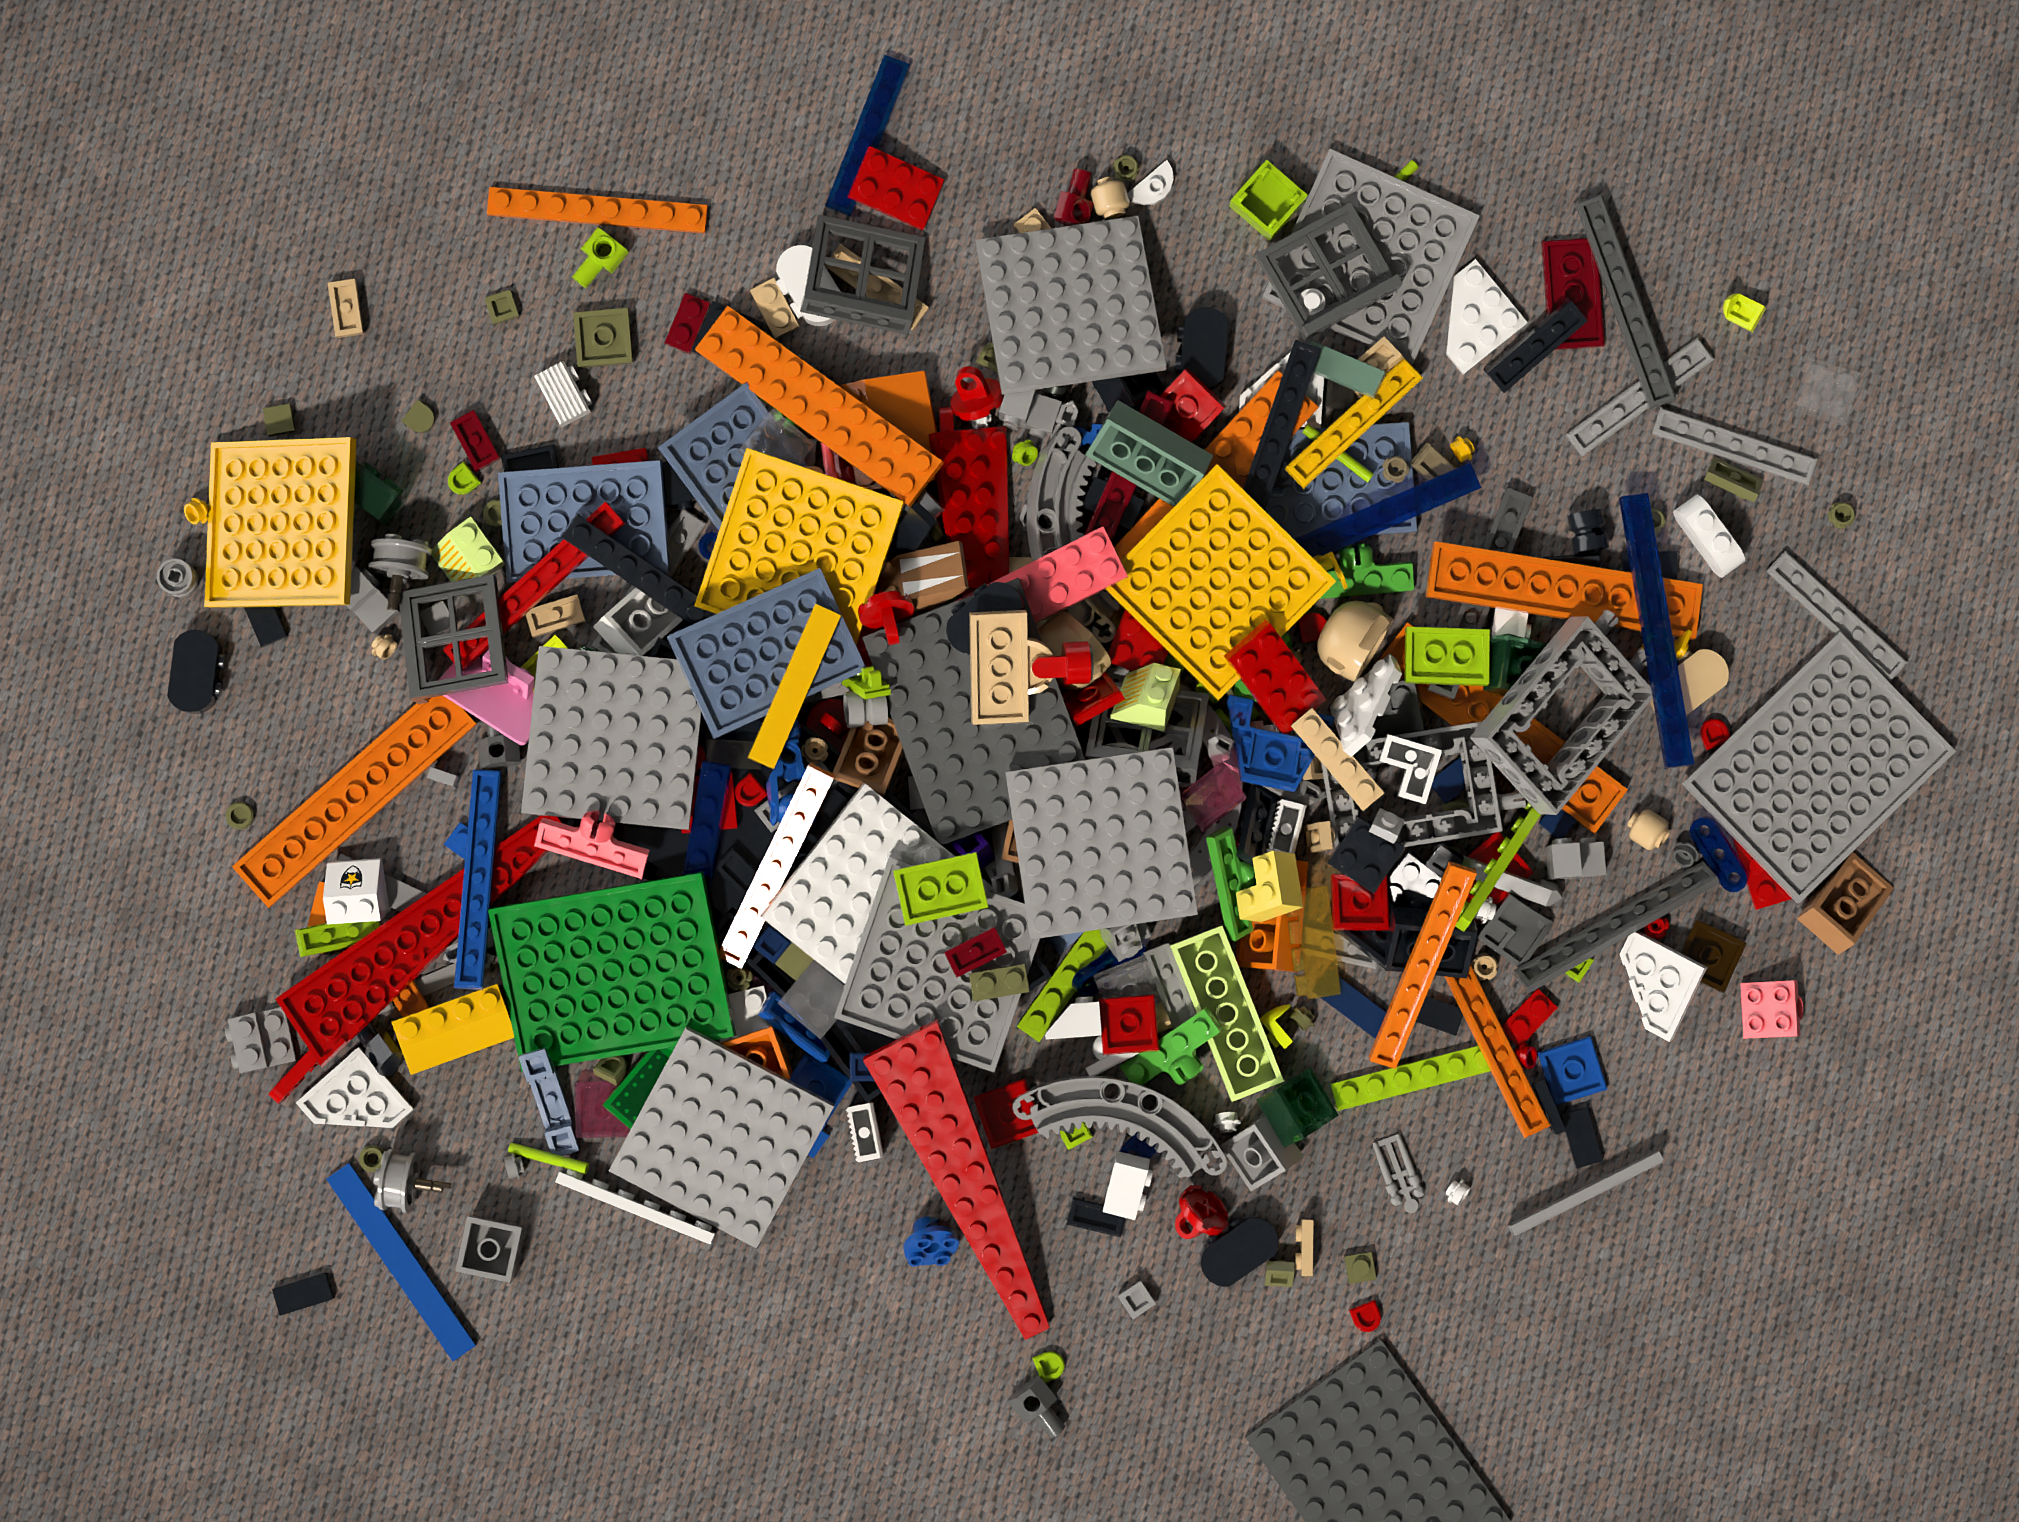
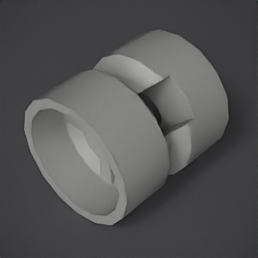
[157,558,199,598]
[843,691,888,728]

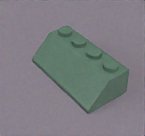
[1085,400,1213,507]

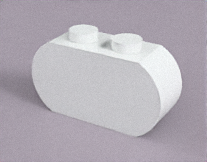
[775,245,840,326]
[1673,495,1745,578]

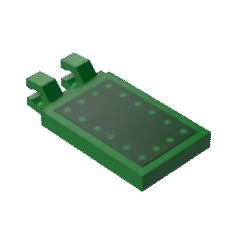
[602,1047,675,1130]

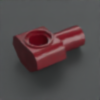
[1054,169,1094,226]

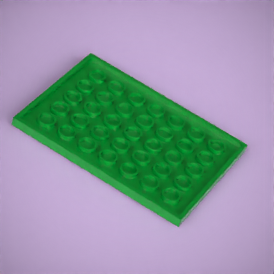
[488,871,736,1072]

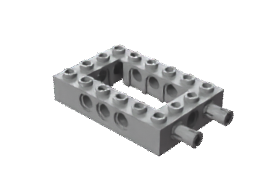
[1470,610,1656,815]
[1321,721,1526,849]

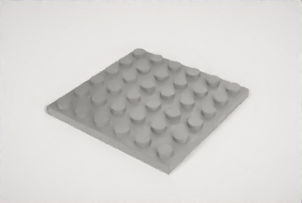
[1262,149,1480,365]
[976,216,1166,395]
[521,646,702,830]
[1005,747,1198,940]
[834,857,1040,1072]
[609,1026,835,1248]

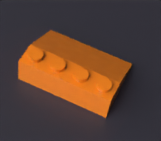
[838,371,937,493]

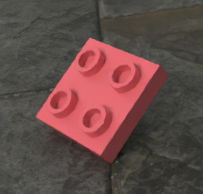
[1740,980,1803,1039]

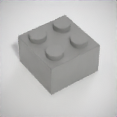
[456,1215,526,1283]

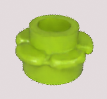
[1012,440,1038,466]

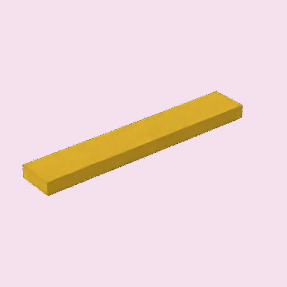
[1285,358,1423,489]
[747,604,841,769]

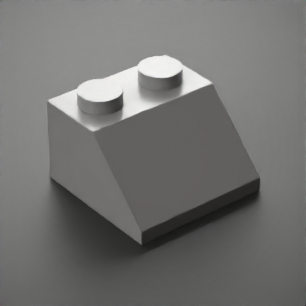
[1220,1111,1304,1191]

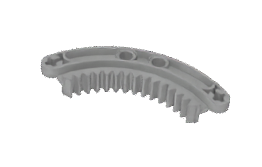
[1026,427,1120,645]
[1012,1076,1227,1178]

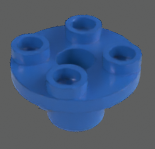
[903,1216,959,1267]

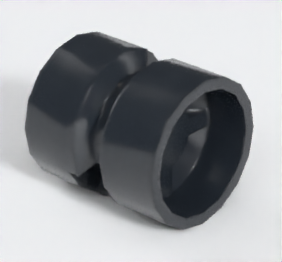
[1567,509,1610,554]

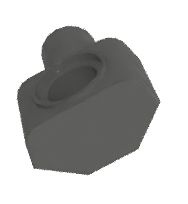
[478,724,521,770]
[1007,1376,1066,1438]

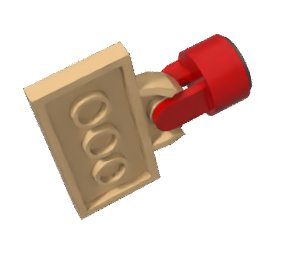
[969,610,1094,725]

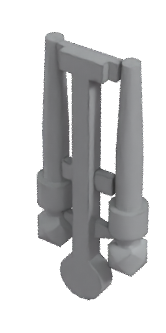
[1372,1133,1425,1213]

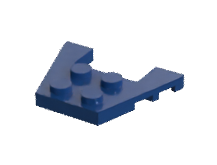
[1227,695,1335,792]

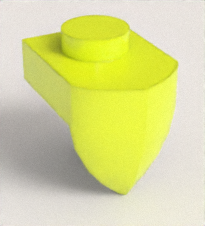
[1723,293,1766,333]
[1259,1004,1293,1049]

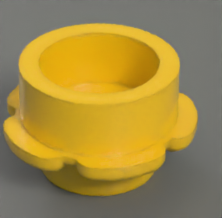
[1450,436,1475,462]
[184,498,208,524]

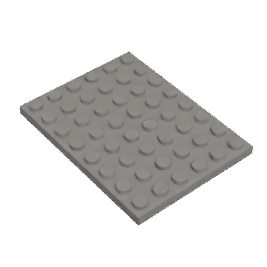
[1682,632,1956,904]

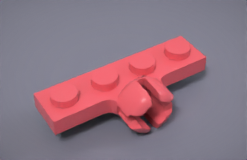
[534,811,650,879]

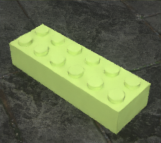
[1170,926,1284,1102]

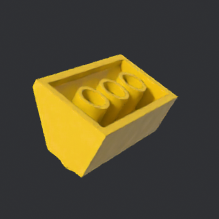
[391,984,514,1075]

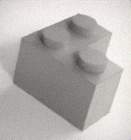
[999,390,1062,439]
[346,567,400,635]
[1545,837,1606,880]

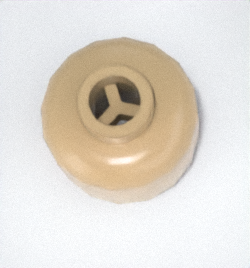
[1091,177,1130,220]
[1627,809,1671,850]

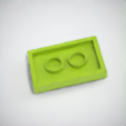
[1405,627,1490,686]
[893,852,988,926]

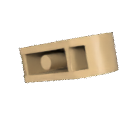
[1650,649,1729,721]

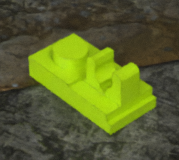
[842,666,891,699]

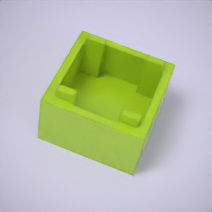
[1229,160,1308,241]

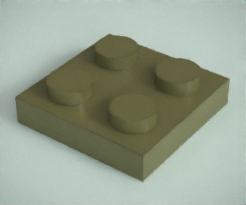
[573,308,633,368]

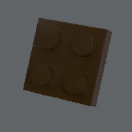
[1680,920,1747,993]

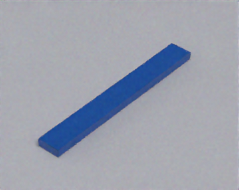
[454,769,502,990]
[326,1163,476,1361]

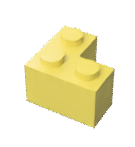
[1236,851,1303,922]

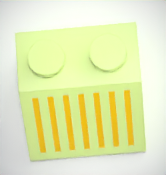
[432,516,505,582]
[1111,663,1181,731]

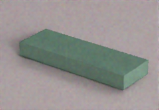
[1309,340,1386,399]

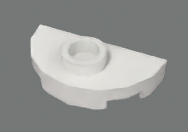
[1127,160,1174,205]

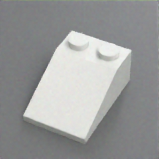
[593,588,683,656]

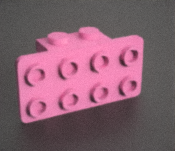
[439,650,535,745]

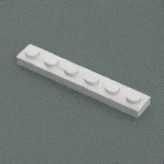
[555,1169,716,1244]

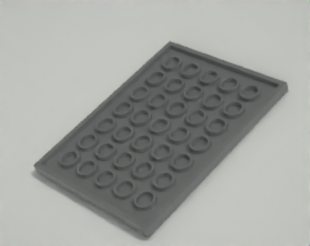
[862,578,1086,846]
[1245,1339,1511,1522]

